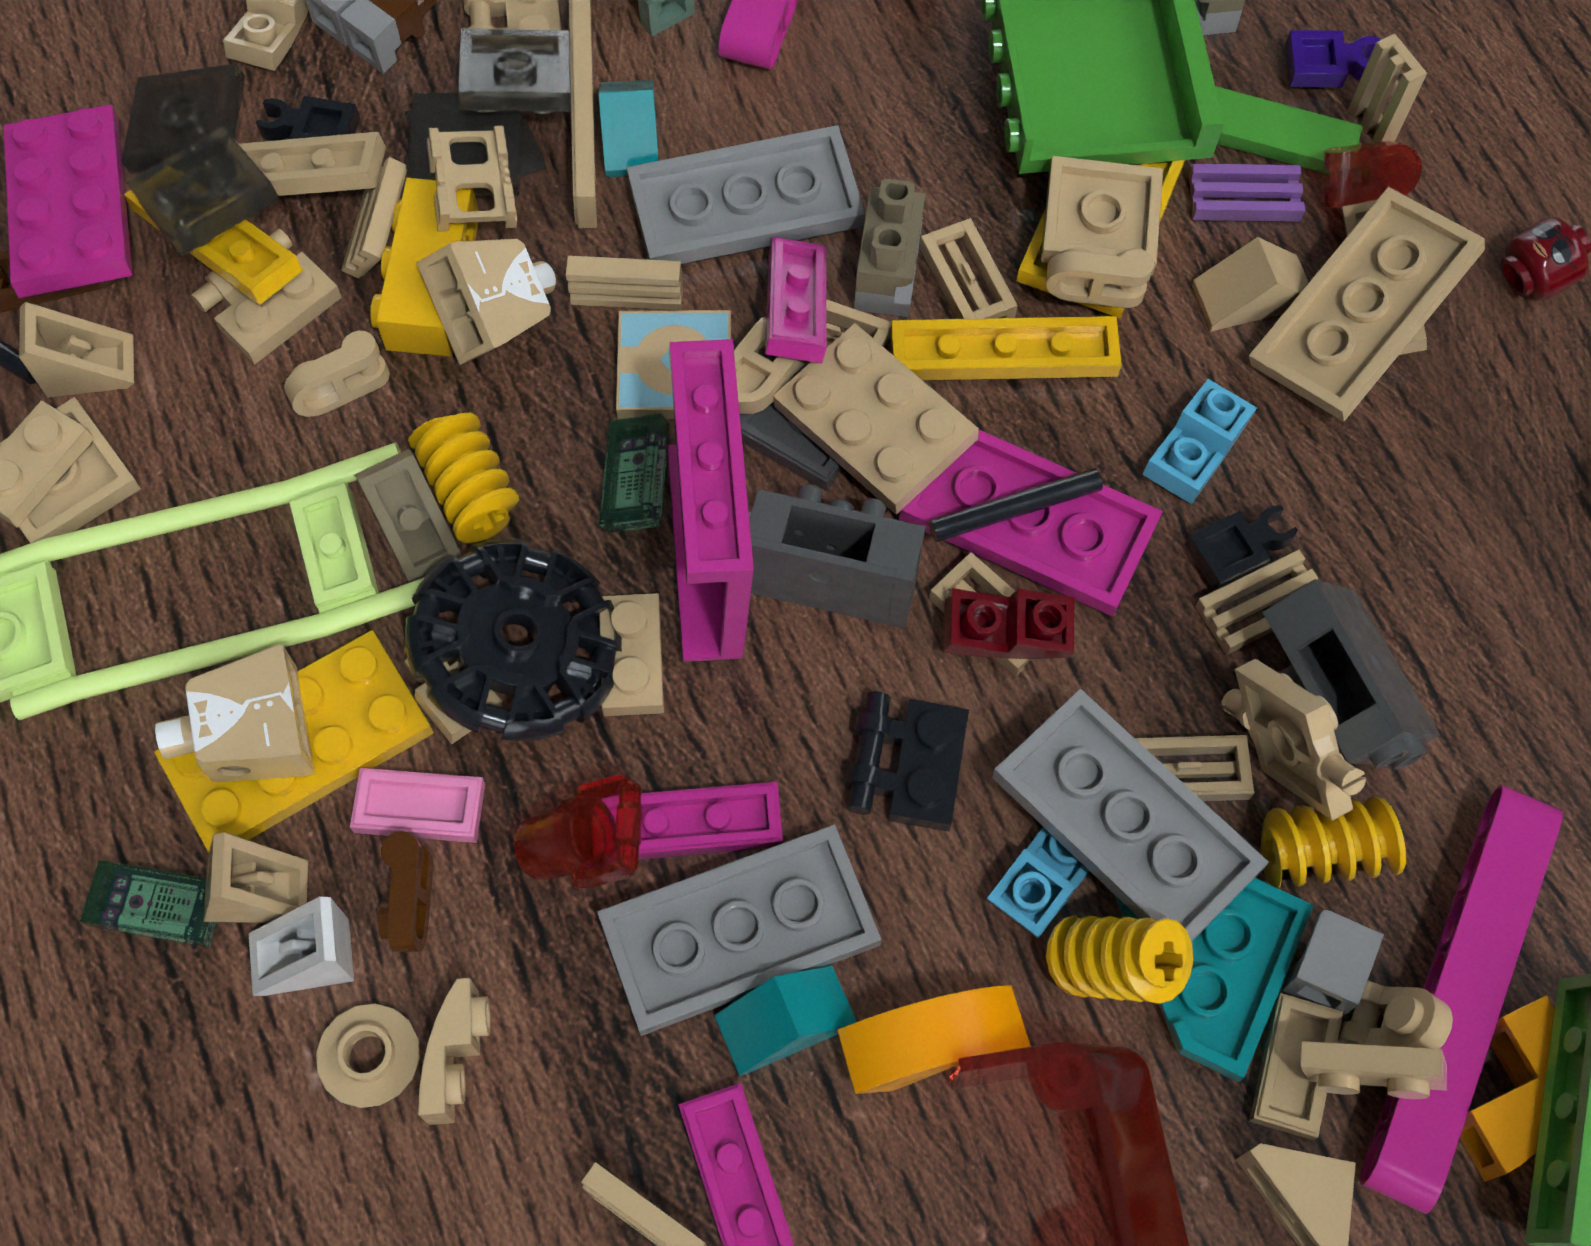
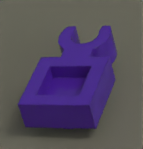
[1285,30,1381,87]

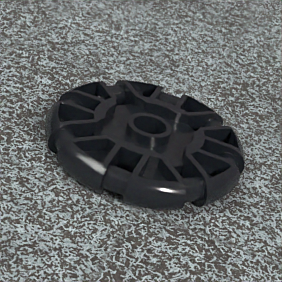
[404,540,622,741]

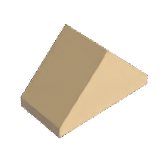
[1192,237,1309,332]
[19,302,134,398]
[204,832,308,923]
[1236,1143,1356,1246]

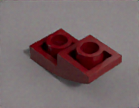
[943,588,1075,659]

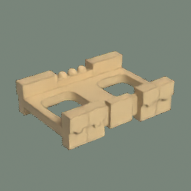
[426,126,517,231]

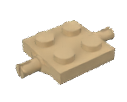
[1222,659,1366,820]

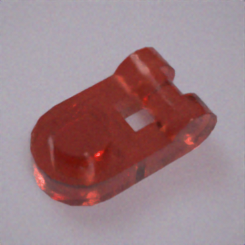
[1324,141,1422,208]

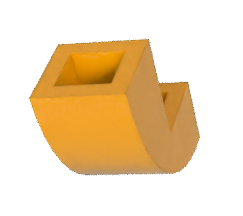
[837,985,1031,1094]
[1460,995,1555,1182]

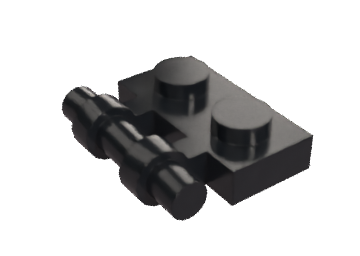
[845,691,969,832]

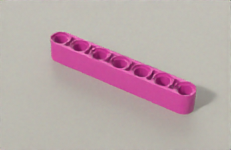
[1360,784,1563,1214]

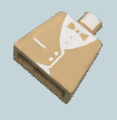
[416,239,556,365]
[155,644,315,782]

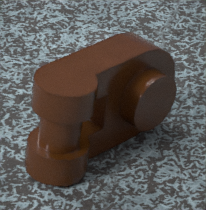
[378,831,434,952]

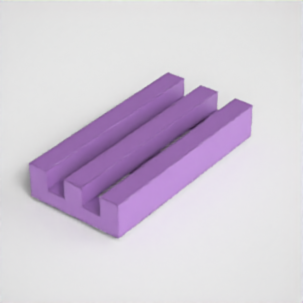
[1189,164,1305,222]

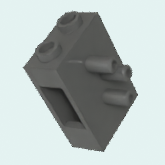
[748,484,926,629]
[1263,579,1440,770]

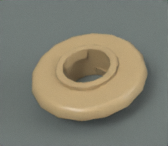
[316,1004,420,1108]

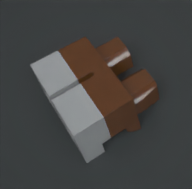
[306,0,436,74]

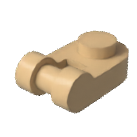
[1046,248,1154,308]
[734,317,809,414]
[284,330,390,417]
[1337,981,1453,1049]

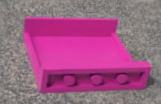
[667,339,754,662]

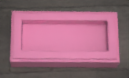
[350,768,485,843]

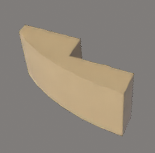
[223,0,309,71]
[418,978,491,1125]

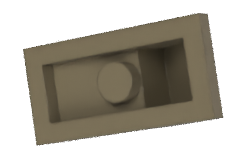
[354,449,462,582]

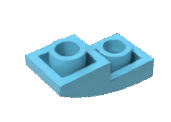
[1142,379,1257,505]
[987,827,1090,938]

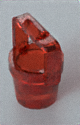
[514,775,643,888]

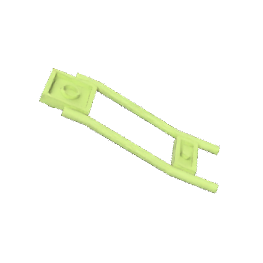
[0,442,425,720]

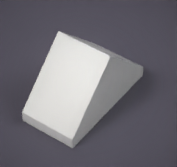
[249,896,354,996]

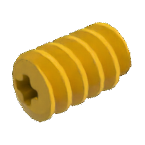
[408,413,519,543]
[1261,797,1406,889]
[1046,915,1194,1004]

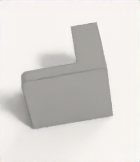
[1282,910,1384,1017]

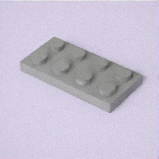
[626,125,865,264]
[992,689,1269,942]
[597,824,882,1036]

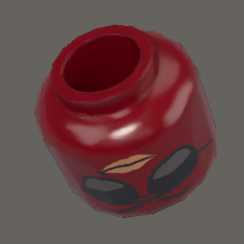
[1501,217,1591,300]

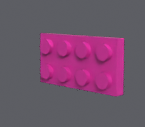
[3,104,133,298]
[899,430,1163,617]

